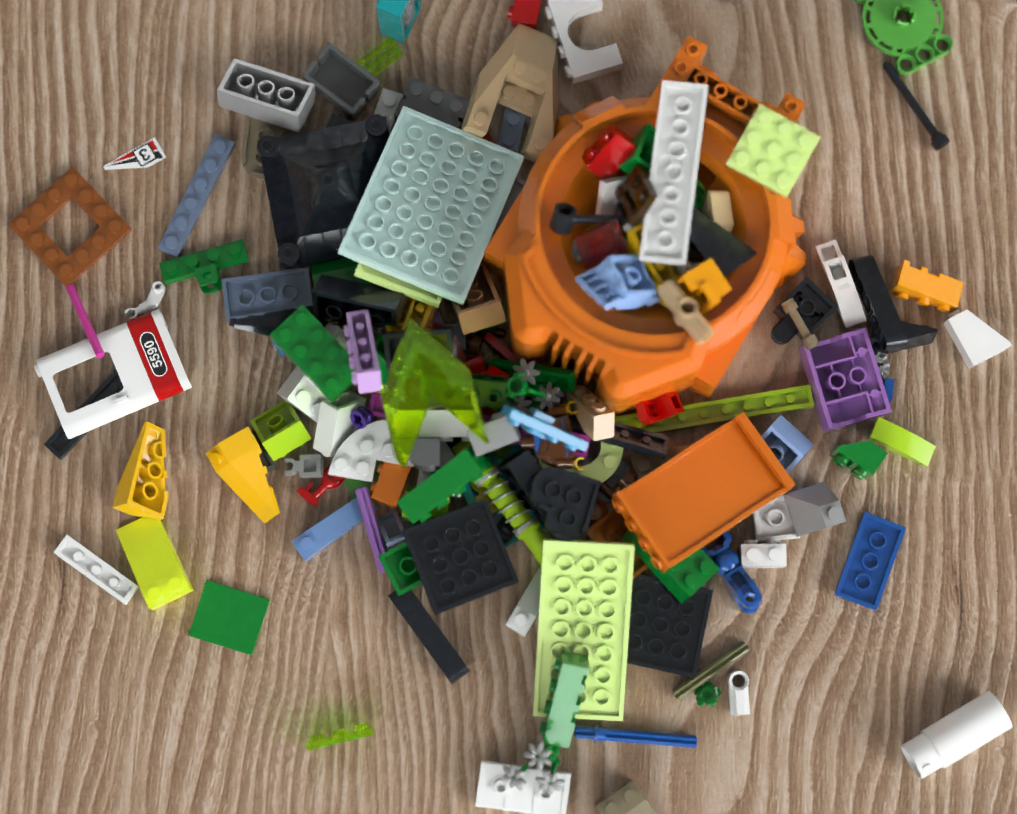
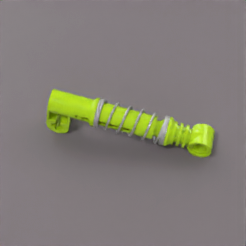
[451,440,550,568]

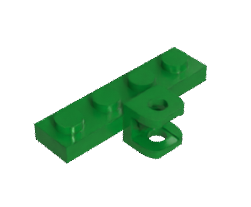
[159,239,250,295]
[490,358,577,408]

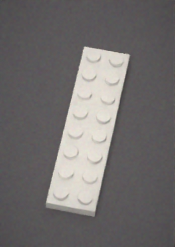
[639,80,708,266]

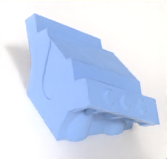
[575,254,660,310]

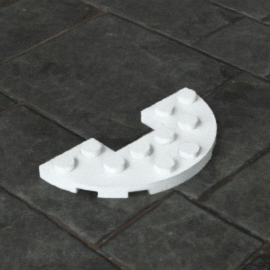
[328,419,461,498]

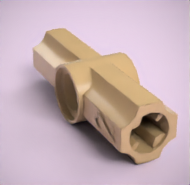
[657,280,715,345]

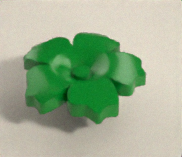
[694,682,722,707]

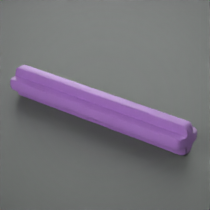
[355,487,386,573]

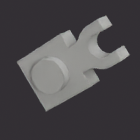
[284,454,323,478]

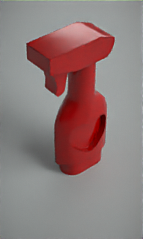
[296,463,346,507]

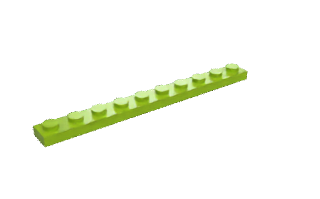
[596,384,814,443]

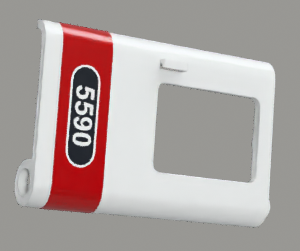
[34,308,192,439]

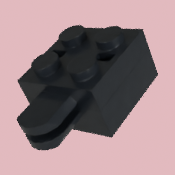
[771,277,838,345]

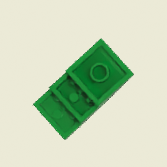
[378,542,422,596]

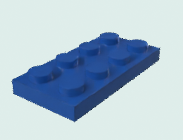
[833,512,906,611]

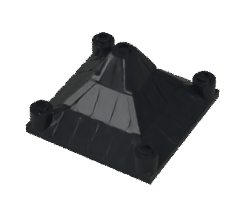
[257,114,390,270]

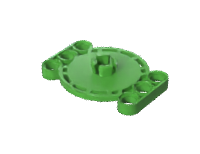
[854,0,953,76]

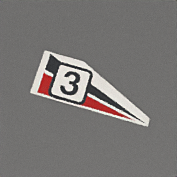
[103,137,166,170]

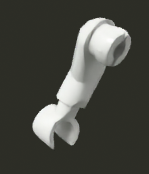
[124,281,166,320]

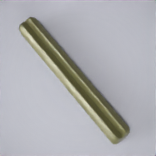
[672,641,749,700]

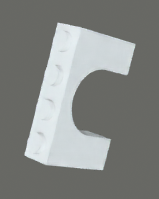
[544,0,623,84]

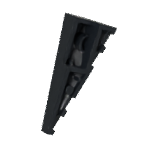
[689,206,757,278]
[229,305,331,336]

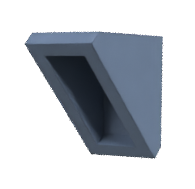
[376,509,417,549]

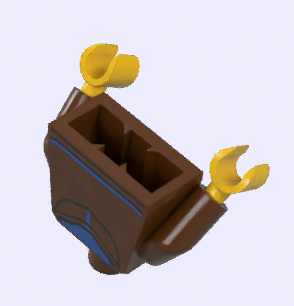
[521,401,584,470]

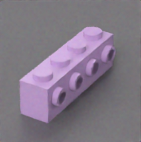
[343,309,382,394]

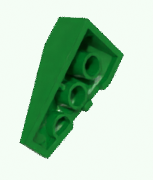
[619,123,708,211]

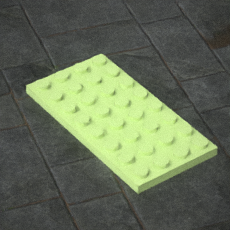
[533,538,635,721]

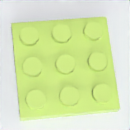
[726,104,820,198]

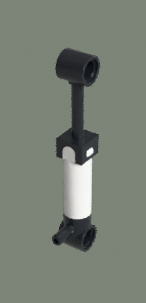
[549,202,704,236]

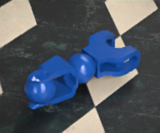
[701,531,762,614]

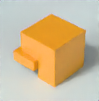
[676,258,732,316]

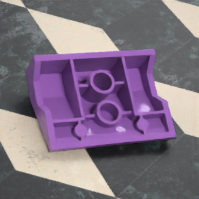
[798,328,892,433]

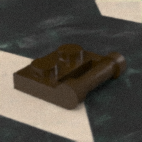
[615,165,658,226]

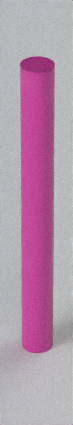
[66,284,105,358]

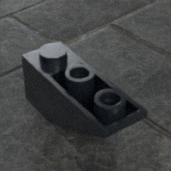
[868,321,938,354]

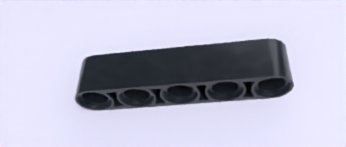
[848,255,907,351]
[388,590,470,684]

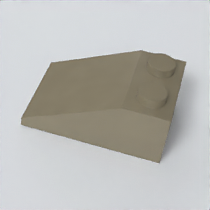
[595,780,655,814]

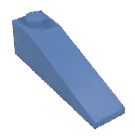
[292,497,379,561]

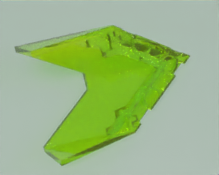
[380,318,490,467]

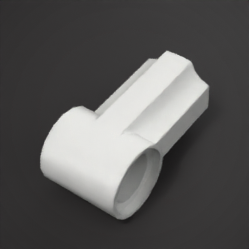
[727,670,750,715]

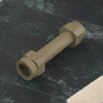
[781,298,819,350]

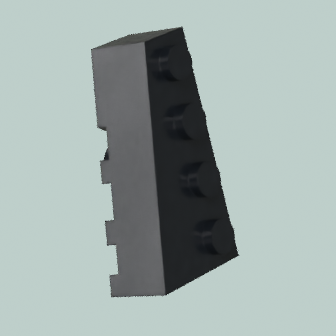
[311,274,406,326]
[497,449,557,539]

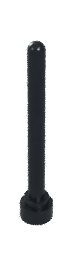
[883,62,950,151]

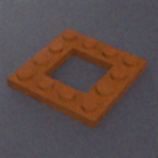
[8,166,132,286]

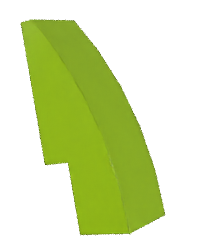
[867,417,936,467]

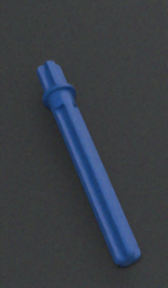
[574,724,697,748]

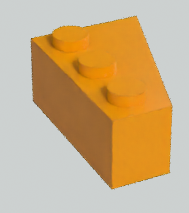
[890,260,964,313]

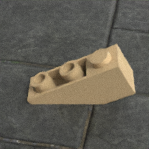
[565,385,614,441]

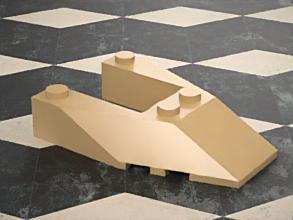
[461,23,559,163]

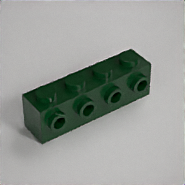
[418,372,511,411]

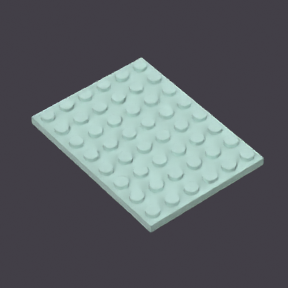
[338,106,525,305]

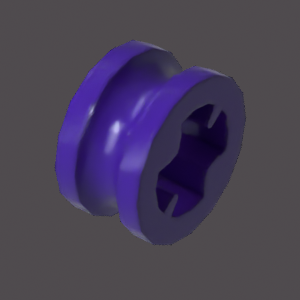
[350,406,373,429]

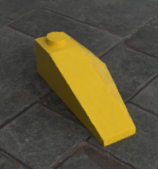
[112,422,168,520]
[206,427,280,524]

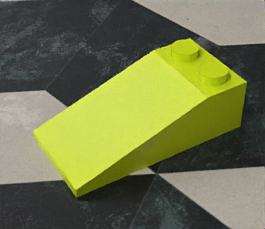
[116,517,194,610]

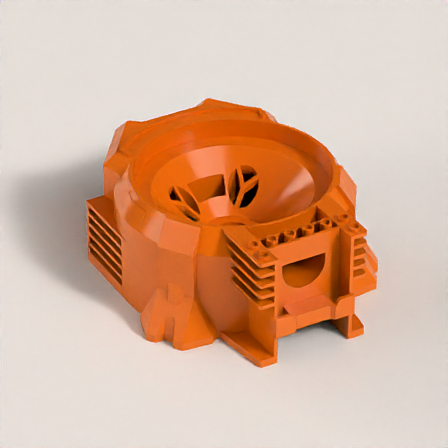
[484,36,807,416]

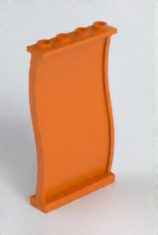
[611,412,795,573]

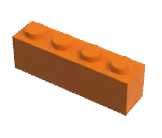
[369,462,413,509]

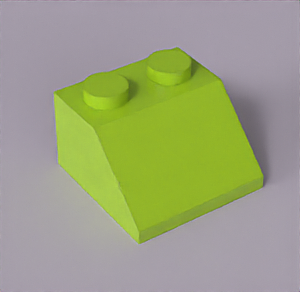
[250,400,312,462]

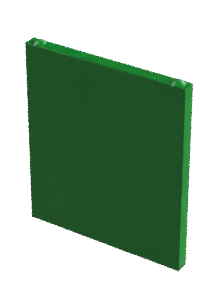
[188,580,270,655]

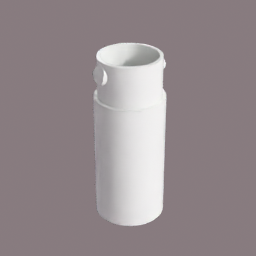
[901,691,1012,779]

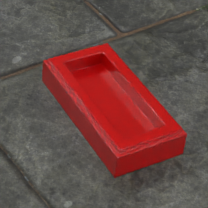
[484,332,520,362]

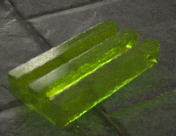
[356,37,403,76]

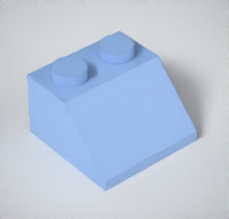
[761,415,814,473]

